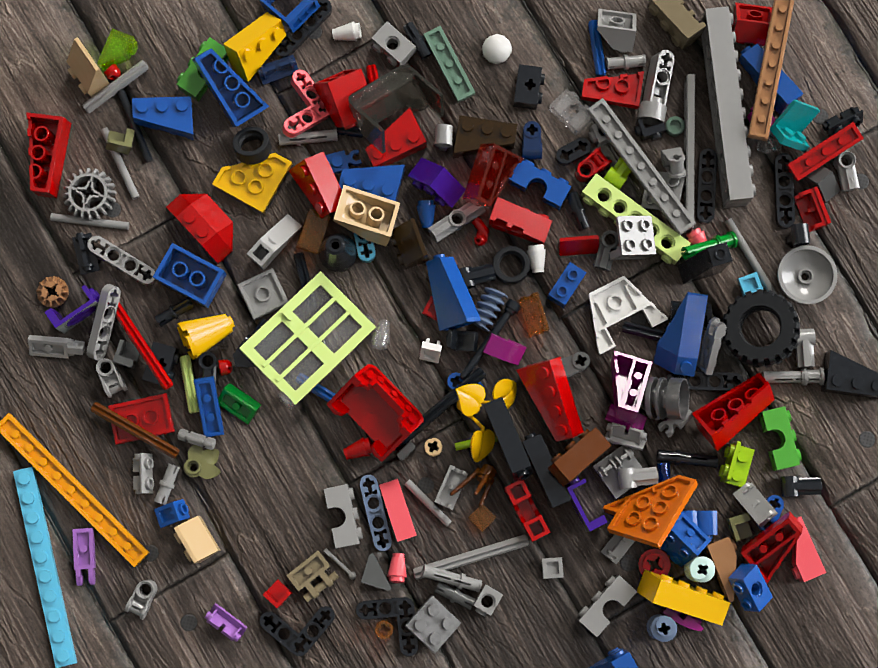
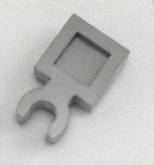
[658,409,693,438]

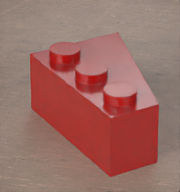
[741,511,803,584]

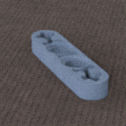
[360,475,392,551]

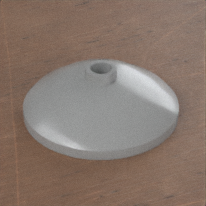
[777,245,837,305]

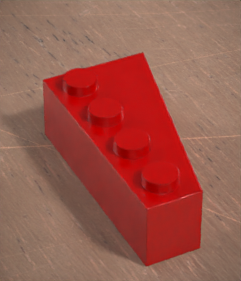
[26,112,72,198]
[692,373,775,451]

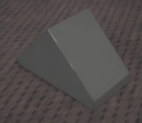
[803,166,841,203]
[361,553,392,591]

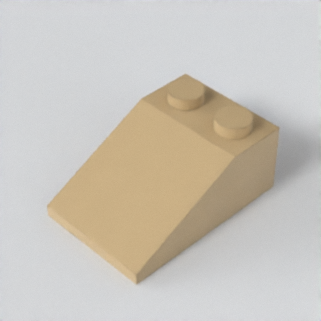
[67,37,110,98]
[333,185,400,246]

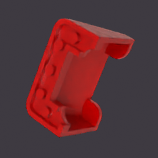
[326,364,424,462]

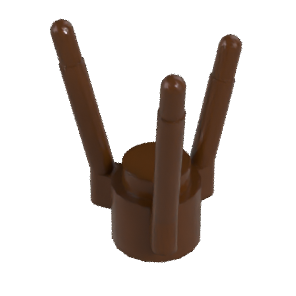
[450,464,497,507]

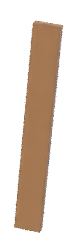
[747,0,794,141]

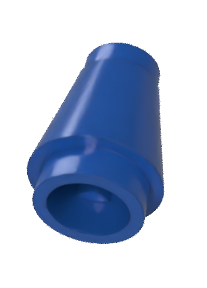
[416,200,436,228]

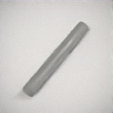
[404,479,452,527]

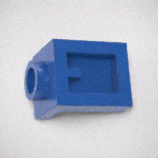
[154,499,190,528]

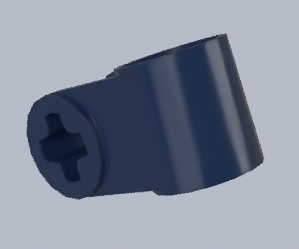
[522,121,542,160]

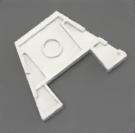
[588,276,668,355]

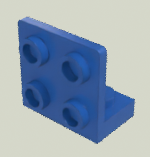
[660,511,711,567]

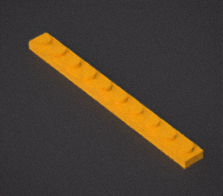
[0,413,150,567]

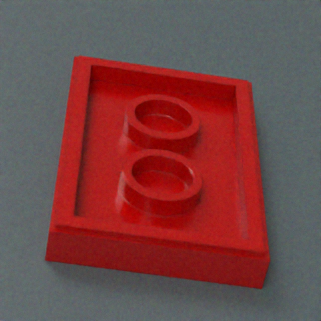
[108,393,175,445]

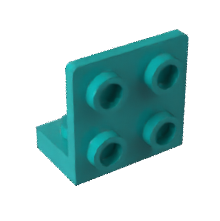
[770,100,820,152]

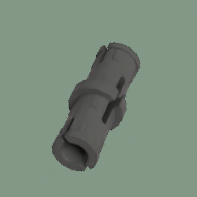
[434,581,476,610]

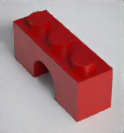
[504,480,551,542]

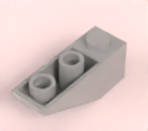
[247,214,303,270]

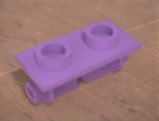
[204,603,247,642]

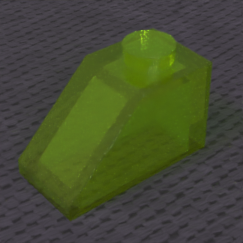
[97,28,138,70]

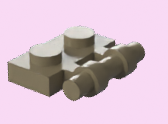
[286,550,339,602]

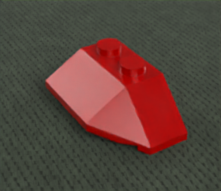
[166,194,233,264]

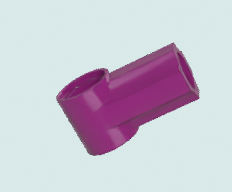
[605,404,648,432]

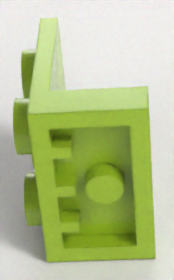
[718,441,755,488]

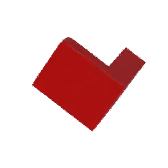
[262,579,293,608]

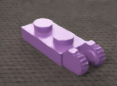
[72,528,96,586]

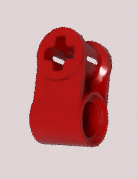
[575,147,612,183]

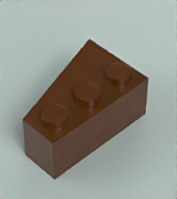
[548,427,612,487]

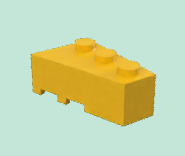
[223,12,286,82]

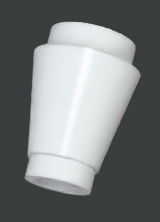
[332,22,362,41]
[527,244,546,273]

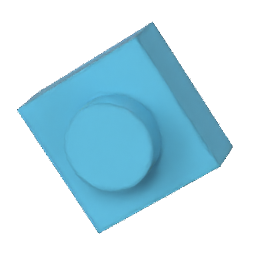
[737,272,763,296]

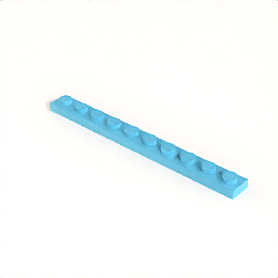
[13,467,77,668]

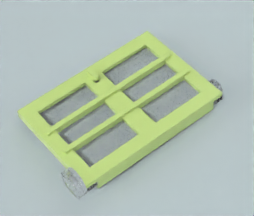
[239,271,376,410]

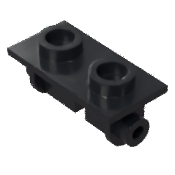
[822,107,863,137]
[72,232,100,275]

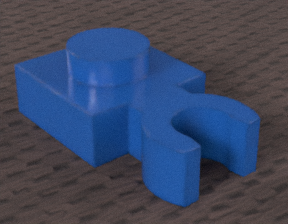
[326,150,362,174]

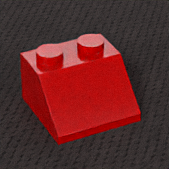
[732,2,772,46]

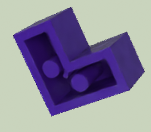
[408,158,466,208]

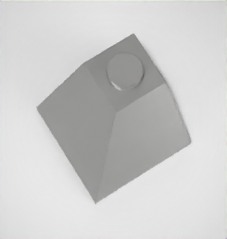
[597,9,636,53]

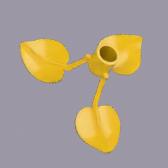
[455,379,517,462]

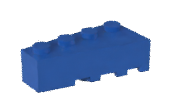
[192,48,269,127]

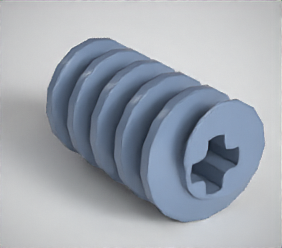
[473,287,508,332]
[646,614,677,642]

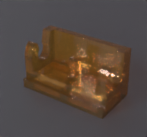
[295,209,331,254]
[518,292,550,338]

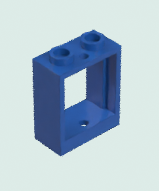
[259,0,320,33]

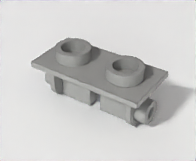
[605,422,647,450]
[132,453,154,494]
[601,534,635,564]

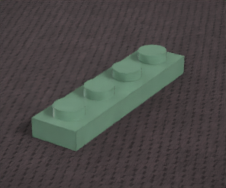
[423,26,475,103]

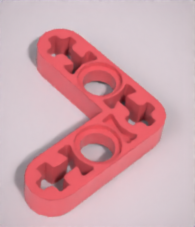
[282,70,330,138]

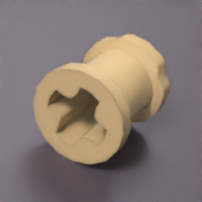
[424,438,442,457]

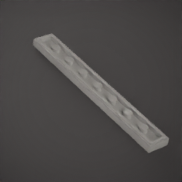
[684,74,695,231]
[587,98,696,236]

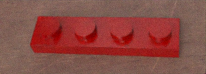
[786,122,864,181]

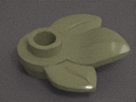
[184,445,221,479]

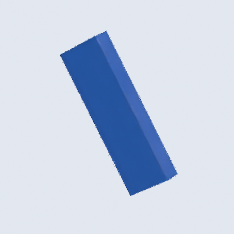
[194,376,224,437]

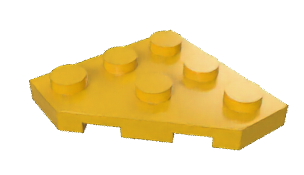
[212,153,293,214]

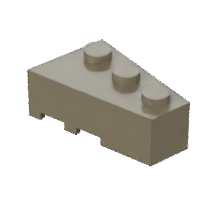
[648,0,707,50]

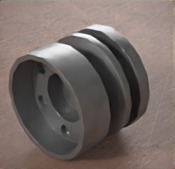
[645,377,690,420]

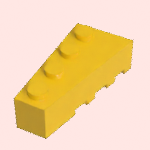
[637,569,730,626]

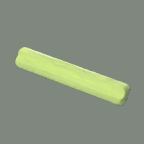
[179,355,199,414]

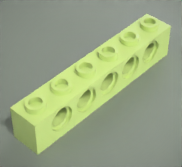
[581,173,691,265]

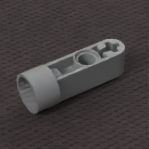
[637,50,675,126]

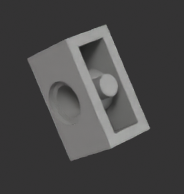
[371,22,416,69]

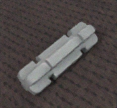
[177,429,216,450]

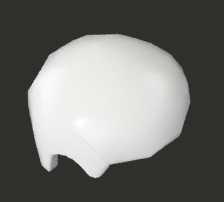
[482,34,512,64]

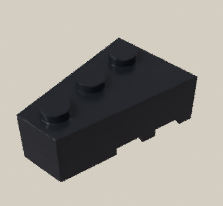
[821,350,878,399]

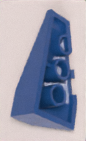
[654,292,708,377]

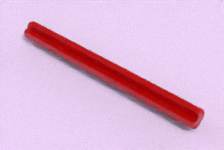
[108,302,173,390]

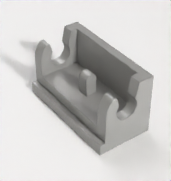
[434,465,468,510]
[733,482,778,527]

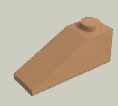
[705,537,737,602]

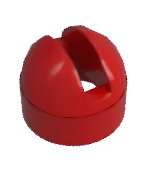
[103,64,121,81]
[218,359,233,376]

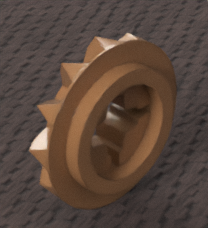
[36,276,69,308]

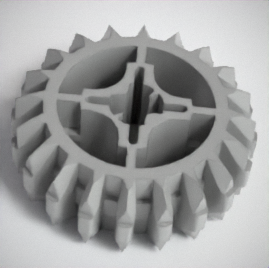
[63,168,117,221]

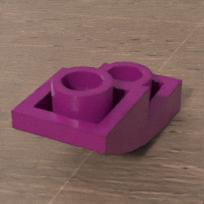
[483,333,527,365]
[660,607,704,631]

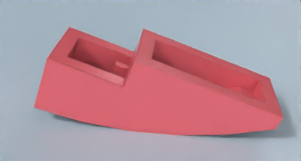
[379,479,417,542]

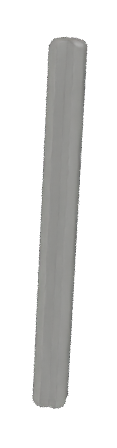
[413,534,529,580]

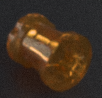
[375,620,393,639]

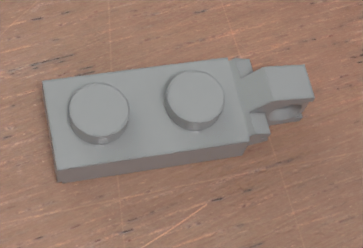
[28,335,85,358]

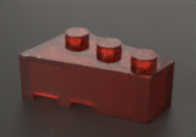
[463,143,524,206]

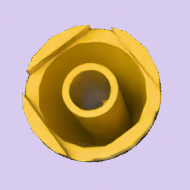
[177,314,235,360]

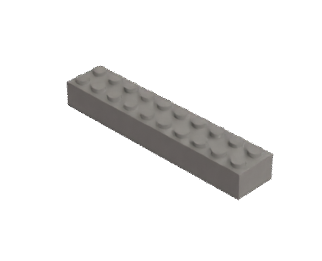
[699,6,756,208]

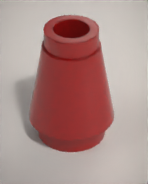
[343,437,372,460]

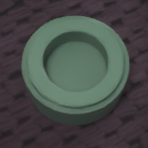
[665,116,685,137]

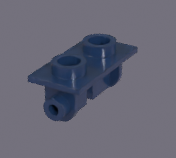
[258,55,299,85]

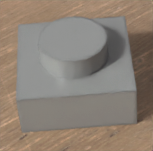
[541,557,563,579]

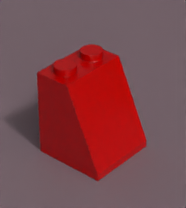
[313,68,378,129]

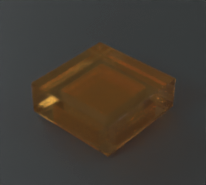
[468,504,496,532]

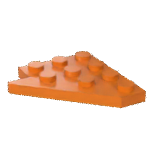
[603,475,698,548]

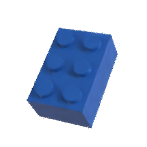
[153,243,227,308]

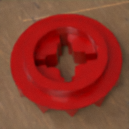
[638,549,671,575]

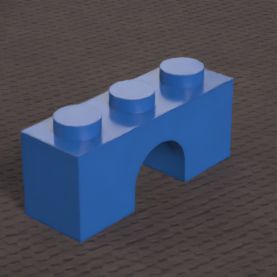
[508,159,571,210]

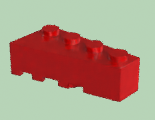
[516,356,584,442]

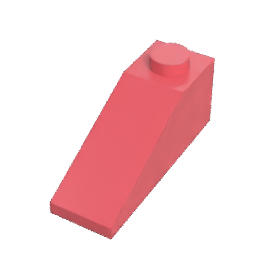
[792,516,826,582]

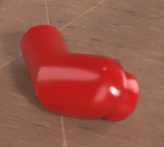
[471,217,489,246]

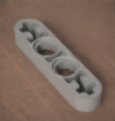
[87,236,155,286]
[86,284,121,361]

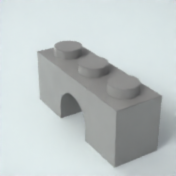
[324,484,363,549]
[577,575,637,637]

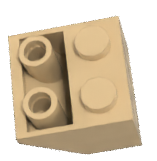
[174,516,221,563]

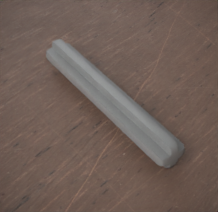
[82,60,149,113]

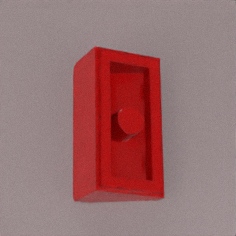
[558,235,599,256]

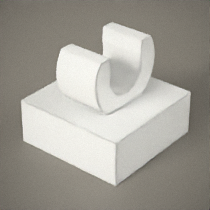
[419,338,442,363]

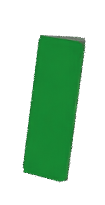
[218,383,261,424]

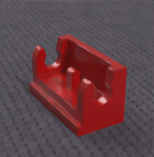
[794,186,831,232]

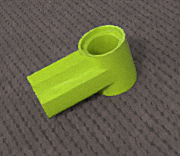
[604,157,631,190]

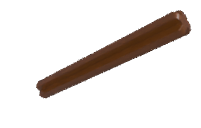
[90,402,180,459]

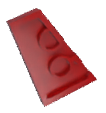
[581,71,644,109]

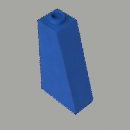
[738,44,803,115]
[426,254,481,331]

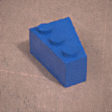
[132,96,194,140]

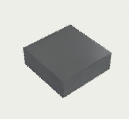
[396,441,416,461]

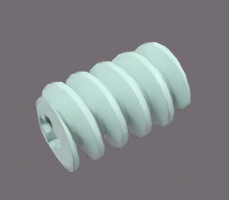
[684,556,715,583]

